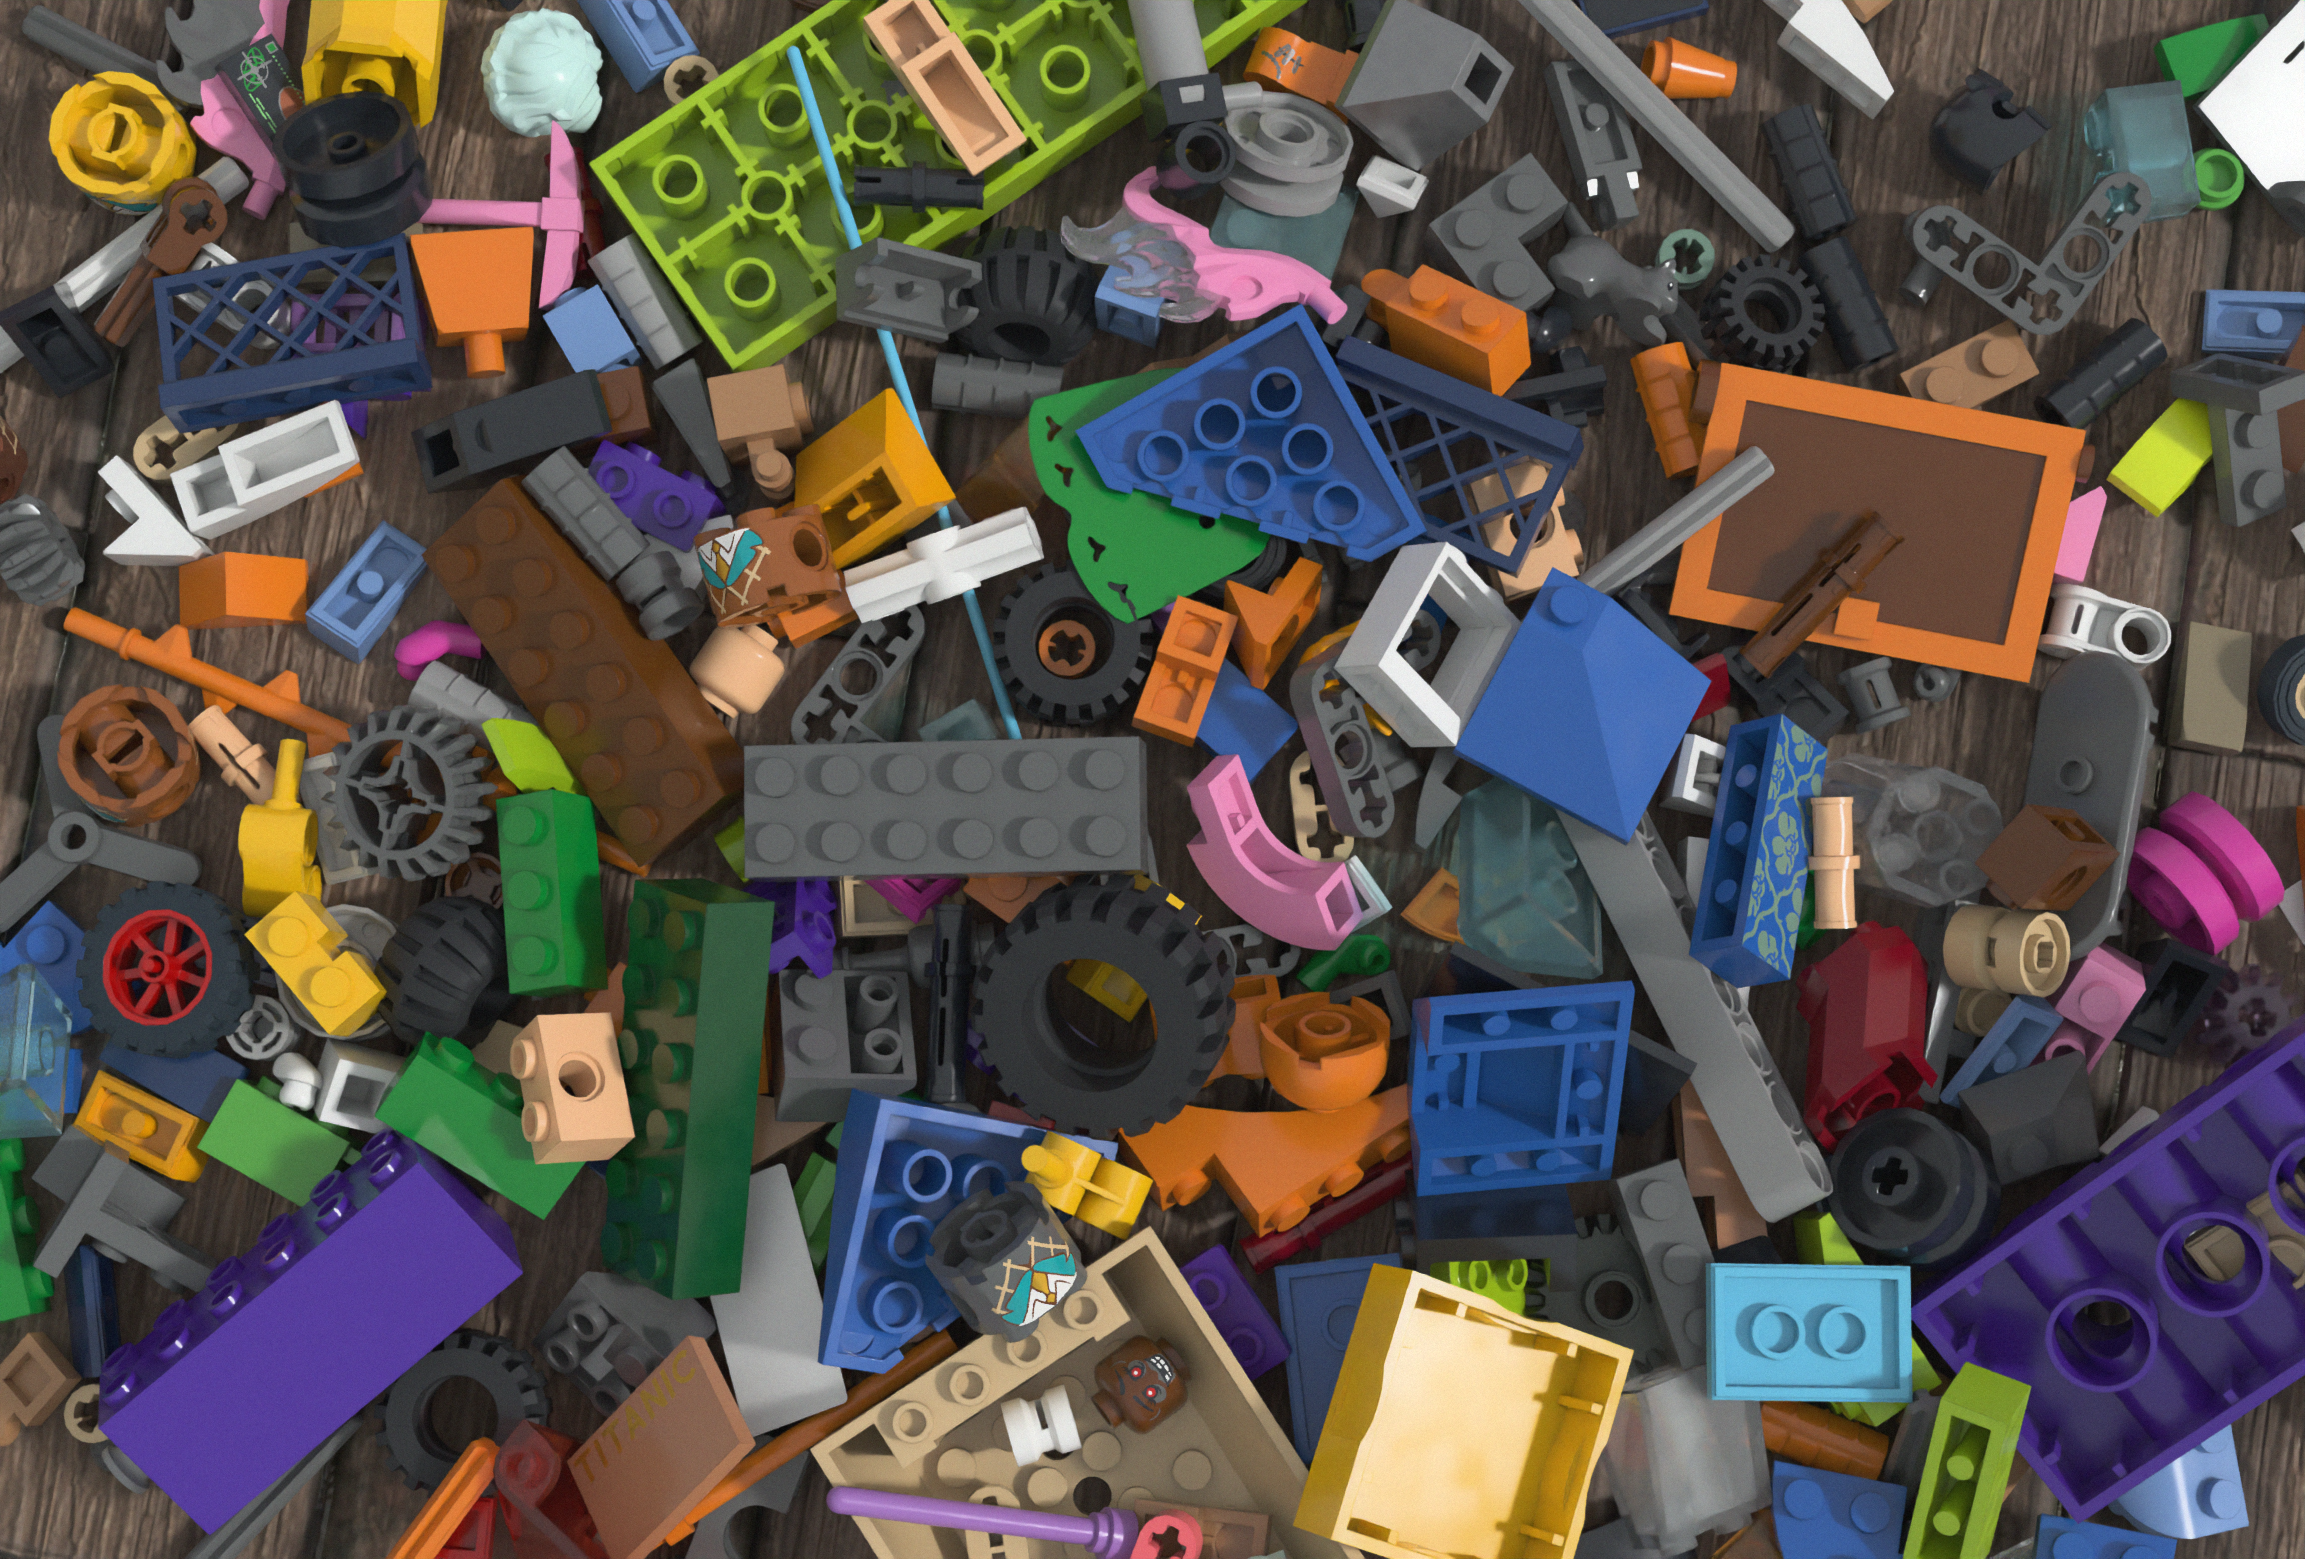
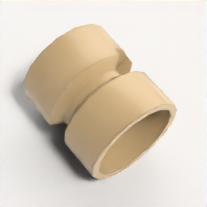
[1943,904,2071,998]

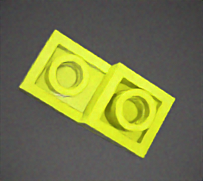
[2106,398,2213,517]

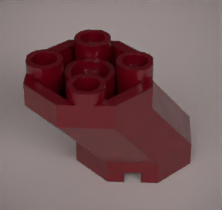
[1795,920,1938,1156]

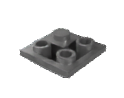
[1334,0,1514,171]
[531,1271,718,1417]

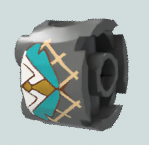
[925,1181,1088,1343]

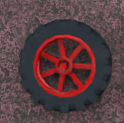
[76,881,261,1059]

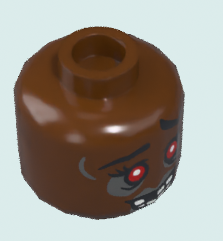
[1091,1335,1192,1435]

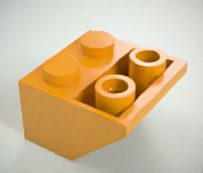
[794,388,956,569]

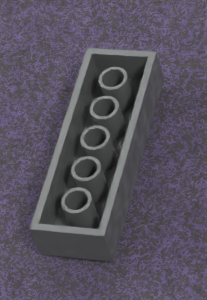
[744,736,1148,882]

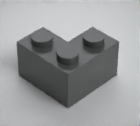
[1422,152,1568,315]

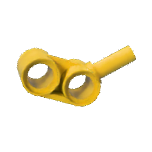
[238,739,322,918]
[1021,1131,1154,1241]

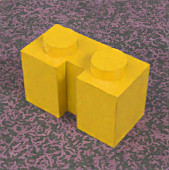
[244,891,387,1037]

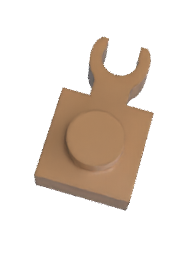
[0,1332,82,1447]

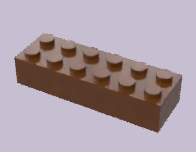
[421,474,744,867]

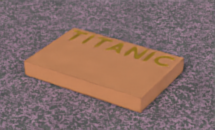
[567,1335,756,1559]

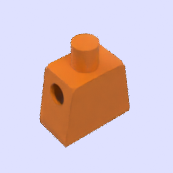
[410,226,534,379]

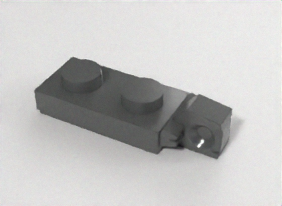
[1543,58,1642,232]

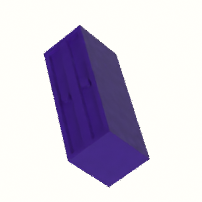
[98,1127,523,1536]

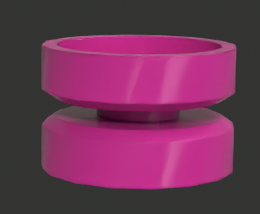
[2126,791,2285,956]

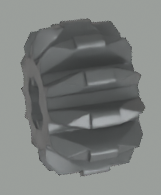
[0,494,85,607]

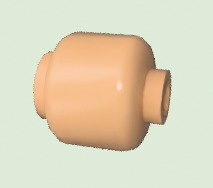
[689,625,785,719]

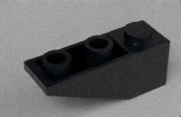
[411,369,613,494]

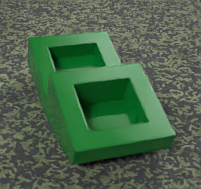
[2153,14,2269,106]

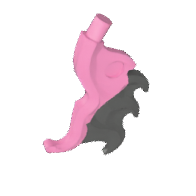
[156,0,291,220]

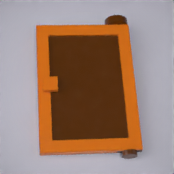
[1667,359,2095,683]

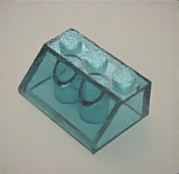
[1457,777,1603,979]

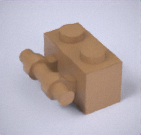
[707,364,815,503]

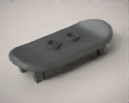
[2004,651,2159,963]

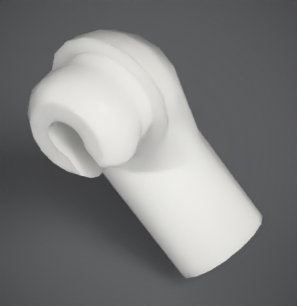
[272,1052,323,1111]

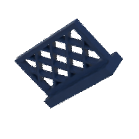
[152,233,433,434]
[1336,334,1584,578]

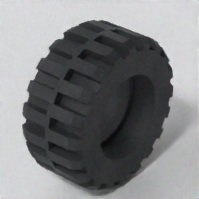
[970,873,1236,1140]

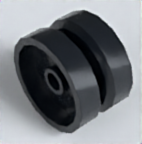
[272,91,434,247]
[1827,1107,2001,1272]

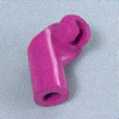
[394,620,487,681]

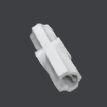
[843,507,1044,623]

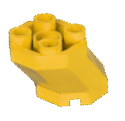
[301,0,448,129]

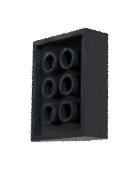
[1408,940,1698,1143]

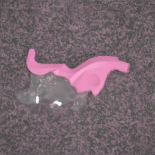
[1060,166,1347,324]

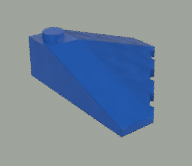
[1076,303,1427,562]
[817,1088,1119,1374]

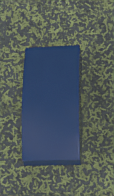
[98,1012,251,1123]

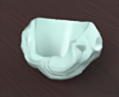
[481,8,603,137]

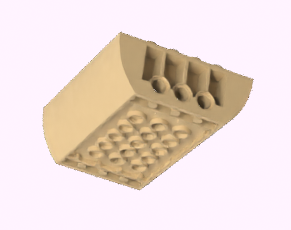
[810,1226,1365,1559]

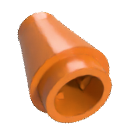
[1640,37,1737,99]

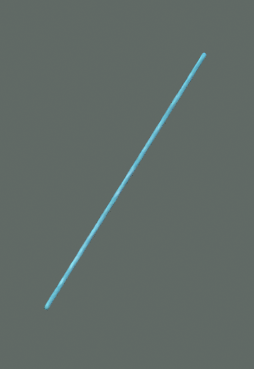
[787,46,1022,740]

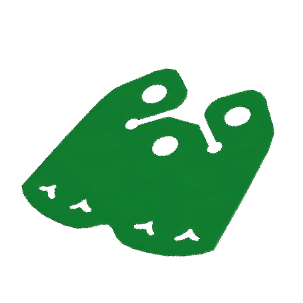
[1028,367,1271,624]

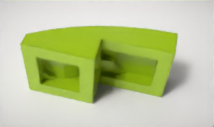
[481,718,589,797]

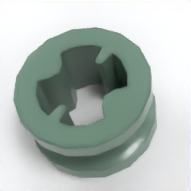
[1654,229,1715,291]

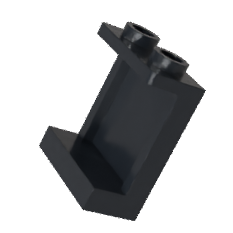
[1393,1170,1578,1292]

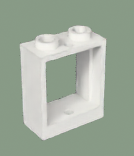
[1334,542,1522,747]

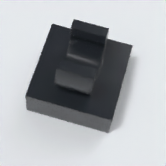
[1314,284,1386,356]

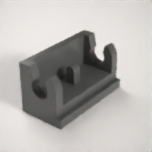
[836,237,982,343]

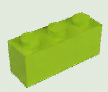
[1903,1361,2031,1559]

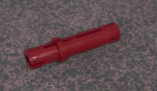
[1237,1151,1413,1277]

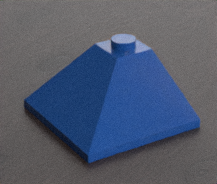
[1453,567,1711,846]

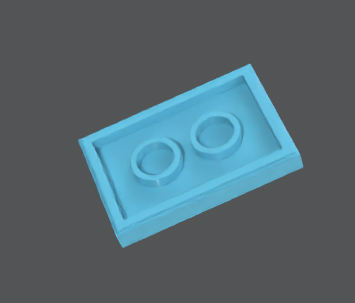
[1706,1263,1913,1403]

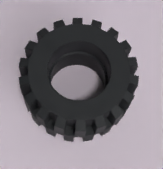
[992,560,1153,729]
[374,1330,553,1498]

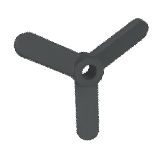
[0,715,202,933]

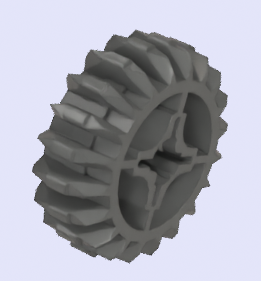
[321,705,498,881]

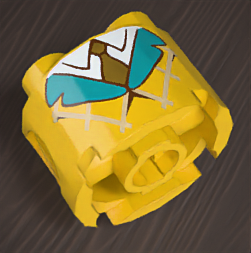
[49,71,197,216]

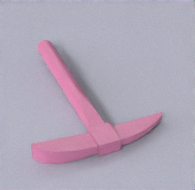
[416,120,585,311]

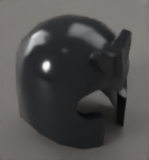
[1928,68,2053,196]

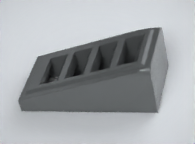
[652,358,738,500]

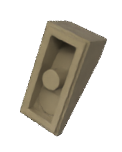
[2167,621,2252,757]

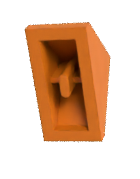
[179,551,309,630]

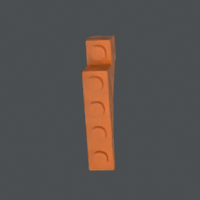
[1117,1083,1411,1238]

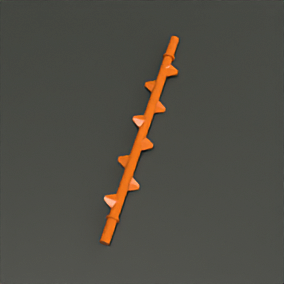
[64,607,653,878]

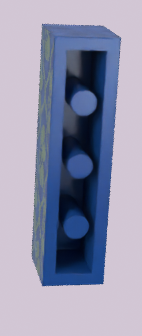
[1689,713,1828,989]

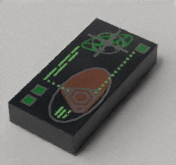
[214,33,306,162]

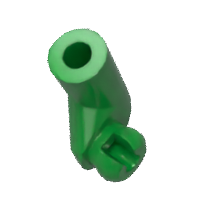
[1294,933,1392,993]

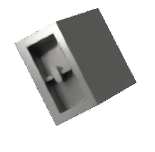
[769,969,917,1122]

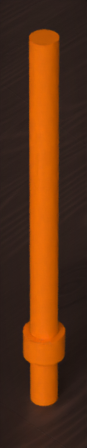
[652,1327,959,1551]

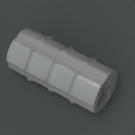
[587,232,703,370]
[408,660,540,753]

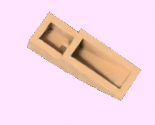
[863,0,1027,177]

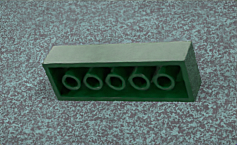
[600,878,775,1300]

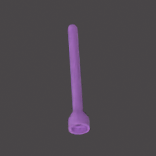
[826,1486,1138,1559]

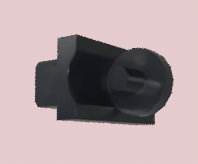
[1502,346,1607,429]

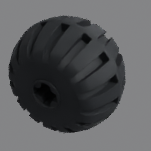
[954,225,1099,367]
[374,896,520,1050]

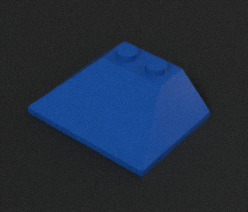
[1407,980,1635,1197]

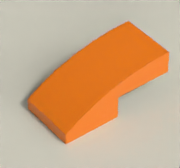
[1131,595,1239,747]

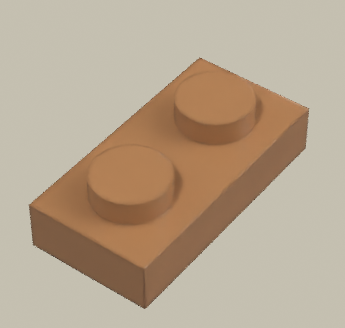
[1894,320,2040,409]

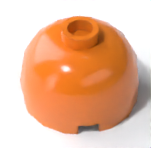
[1259,992,1390,1114]

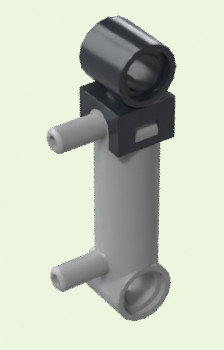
[1127,0,1263,200]

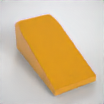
[73,1070,211,1183]

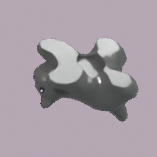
[1548,201,1678,347]

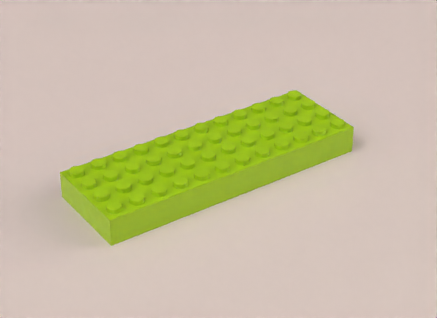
[589,0,1309,373]

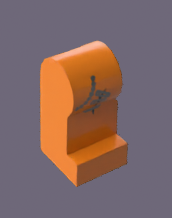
[1243,27,1360,126]

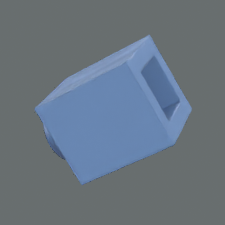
[543,284,644,374]

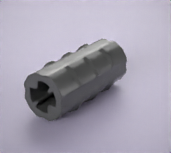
[931,352,1064,425]
[521,446,651,582]

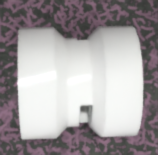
[1000,1384,1082,1467]

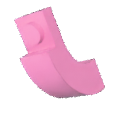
[1186,754,1364,950]

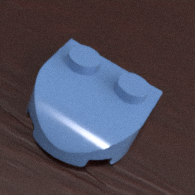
[2108,1424,2249,1539]

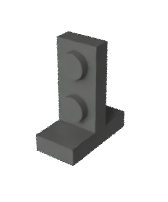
[2170,353,2305,527]
[33,1139,217,1294]

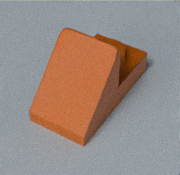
[1223,557,1323,690]

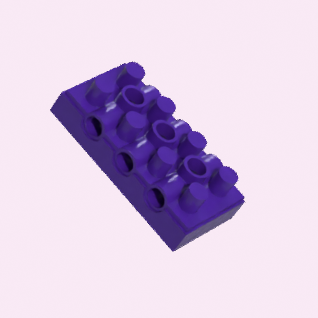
[1911,1014,2305,1524]

